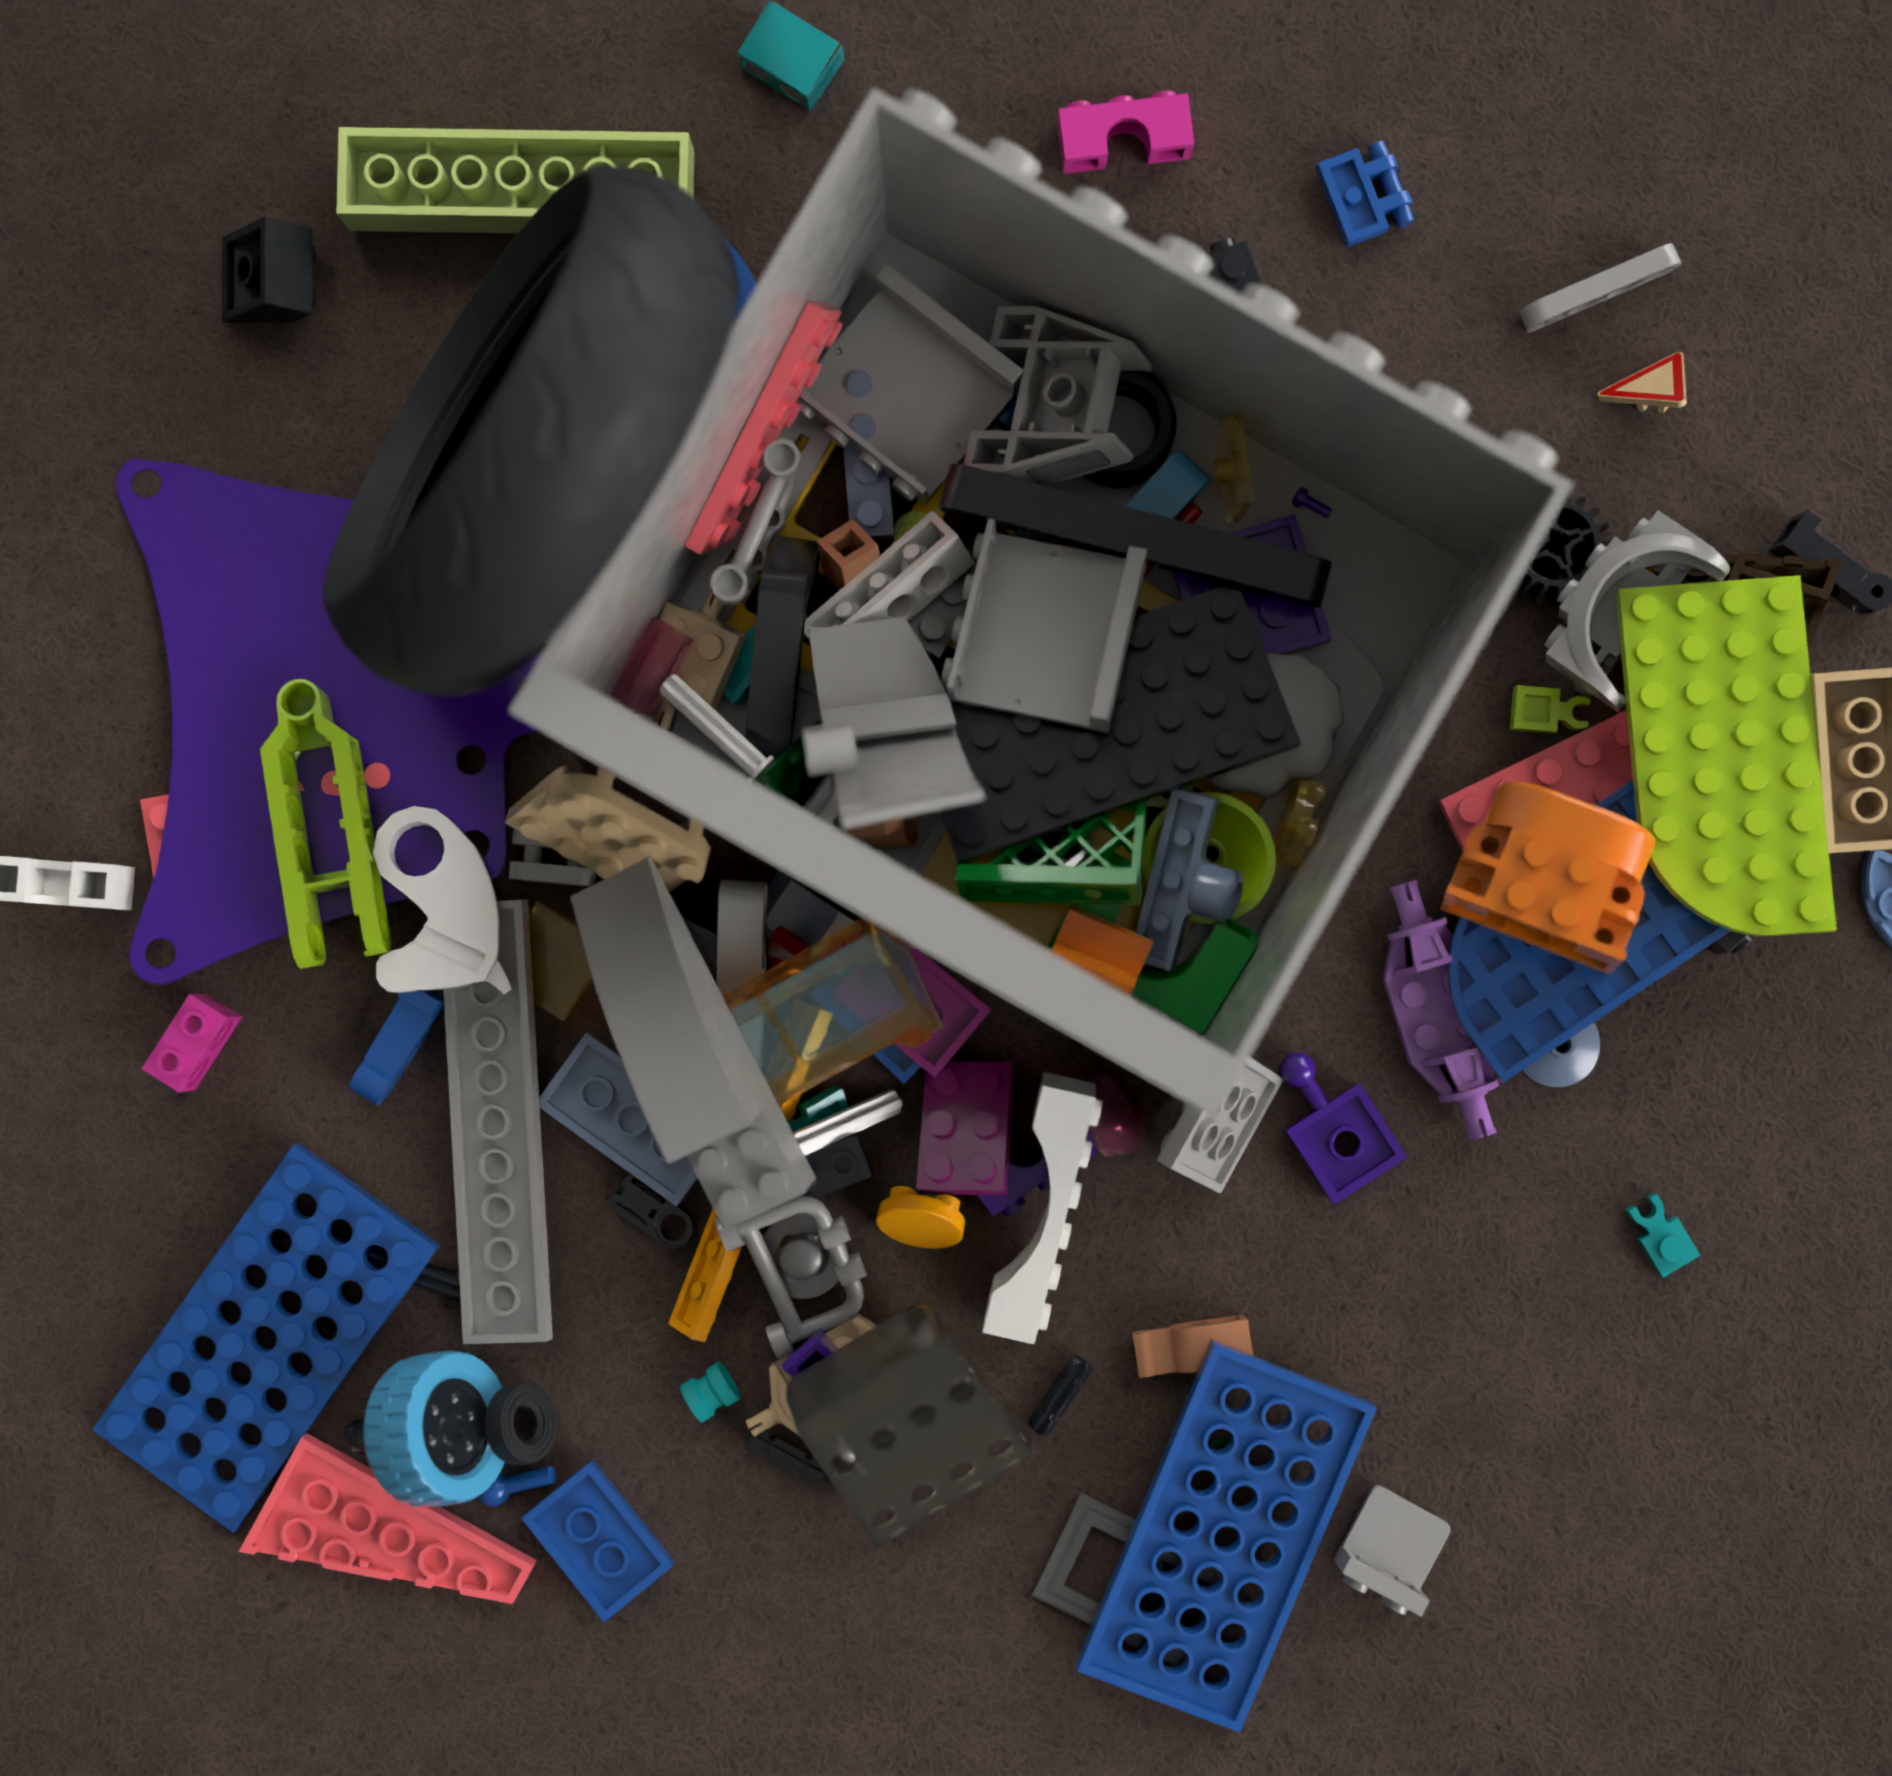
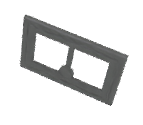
[1031,1492,1240,1667]

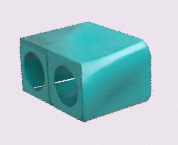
[738,1,845,111]

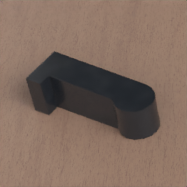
[1769,510,1892,614]

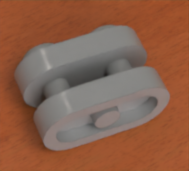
[508,828,597,887]

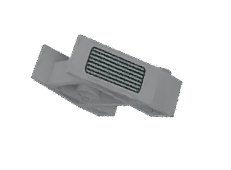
[963,306,1152,486]

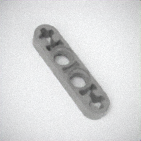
[1518,243,1682,333]

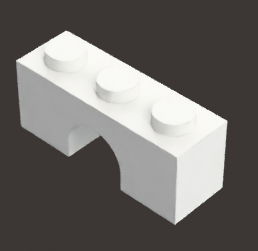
[0,856,135,911]

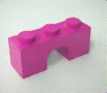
[1057,91,1194,174]

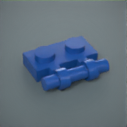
[1315,141,1415,248]

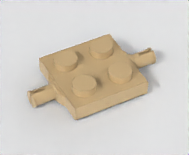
[632,588,746,732]

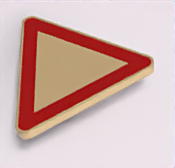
[1598,352,1687,414]

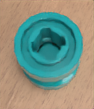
[680,1362,741,1423]

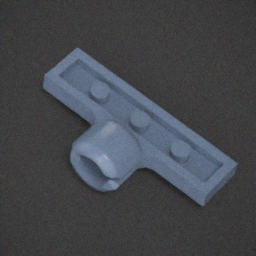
[1135,788,1243,971]

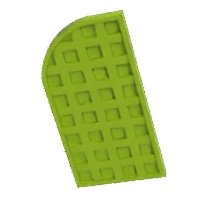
[1615,575,1837,936]

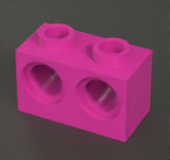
[142,993,242,1092]

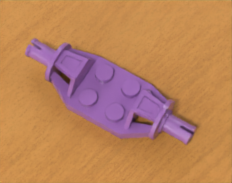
[1382,880,1499,1140]

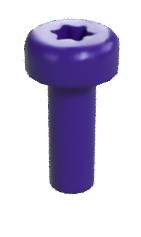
[1292,487,1332,518]

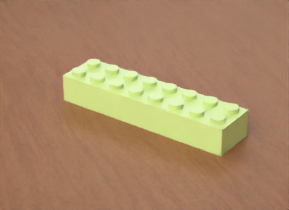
[336,127,694,233]

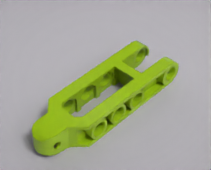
[260,679,391,969]

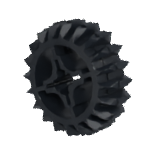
[1517,491,1611,607]

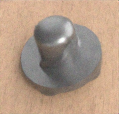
[763,1213,847,1299]

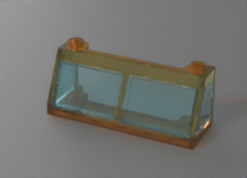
[723,916,943,1105]

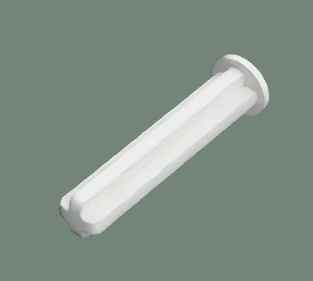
[659,674,775,781]
[793,1090,903,1156]

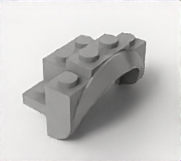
[1544,510,1730,713]

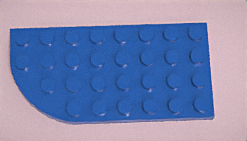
[1448,780,1730,1084]

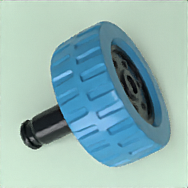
[344,1351,505,1507]

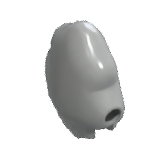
[1208,652,1344,798]

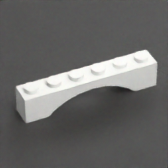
[983,1072,1103,1344]

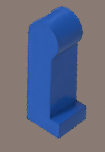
[348,990,444,1106]

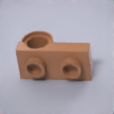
[843,814,918,850]

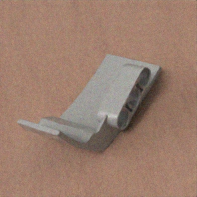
[801,617,984,829]

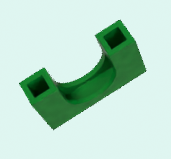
[1048,852,1259,1034]

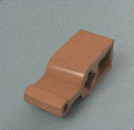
[1132,1314,1253,1378]

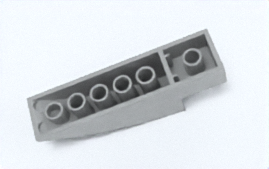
[570,857,816,1230]

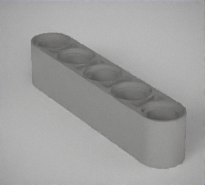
[717,880,767,1072]

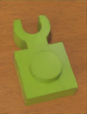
[1510,685,1591,734]

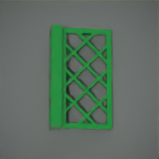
[955,800,1148,906]

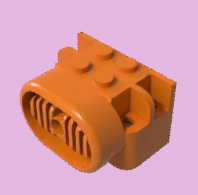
[1440,781,1655,975]

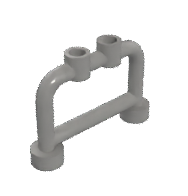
[711,439,801,605]
[715,1195,867,1360]

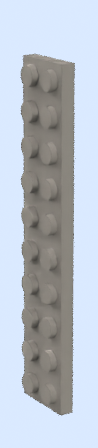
[443,899,553,1344]

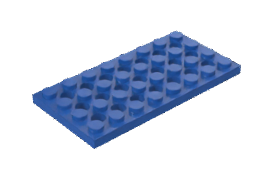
[92,1143,440,1533]
[1075,1339,1377,1733]

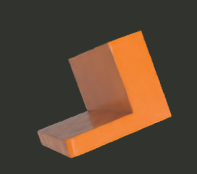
[1051,904,1154,995]

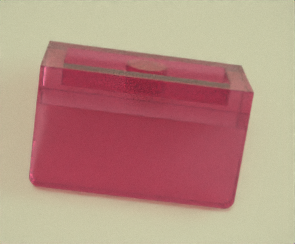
[611,616,694,716]

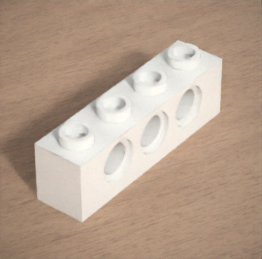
[804,510,975,640]

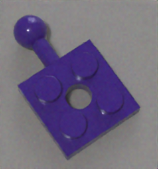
[1280,1052,1407,1205]

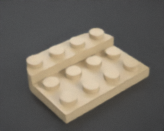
[505,766,711,892]

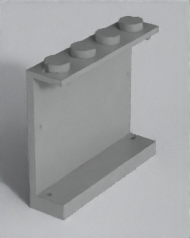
[796,264,1024,505]
[941,518,1147,733]

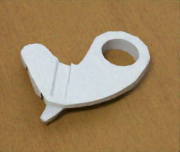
[373,806,512,994]

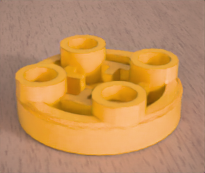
[876,1186,965,1249]

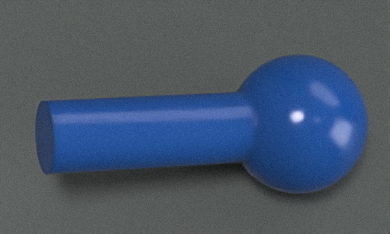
[477,1466,556,1507]

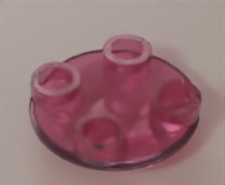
[1083,1072,1145,1157]

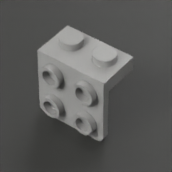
[1333,1485,1451,1617]

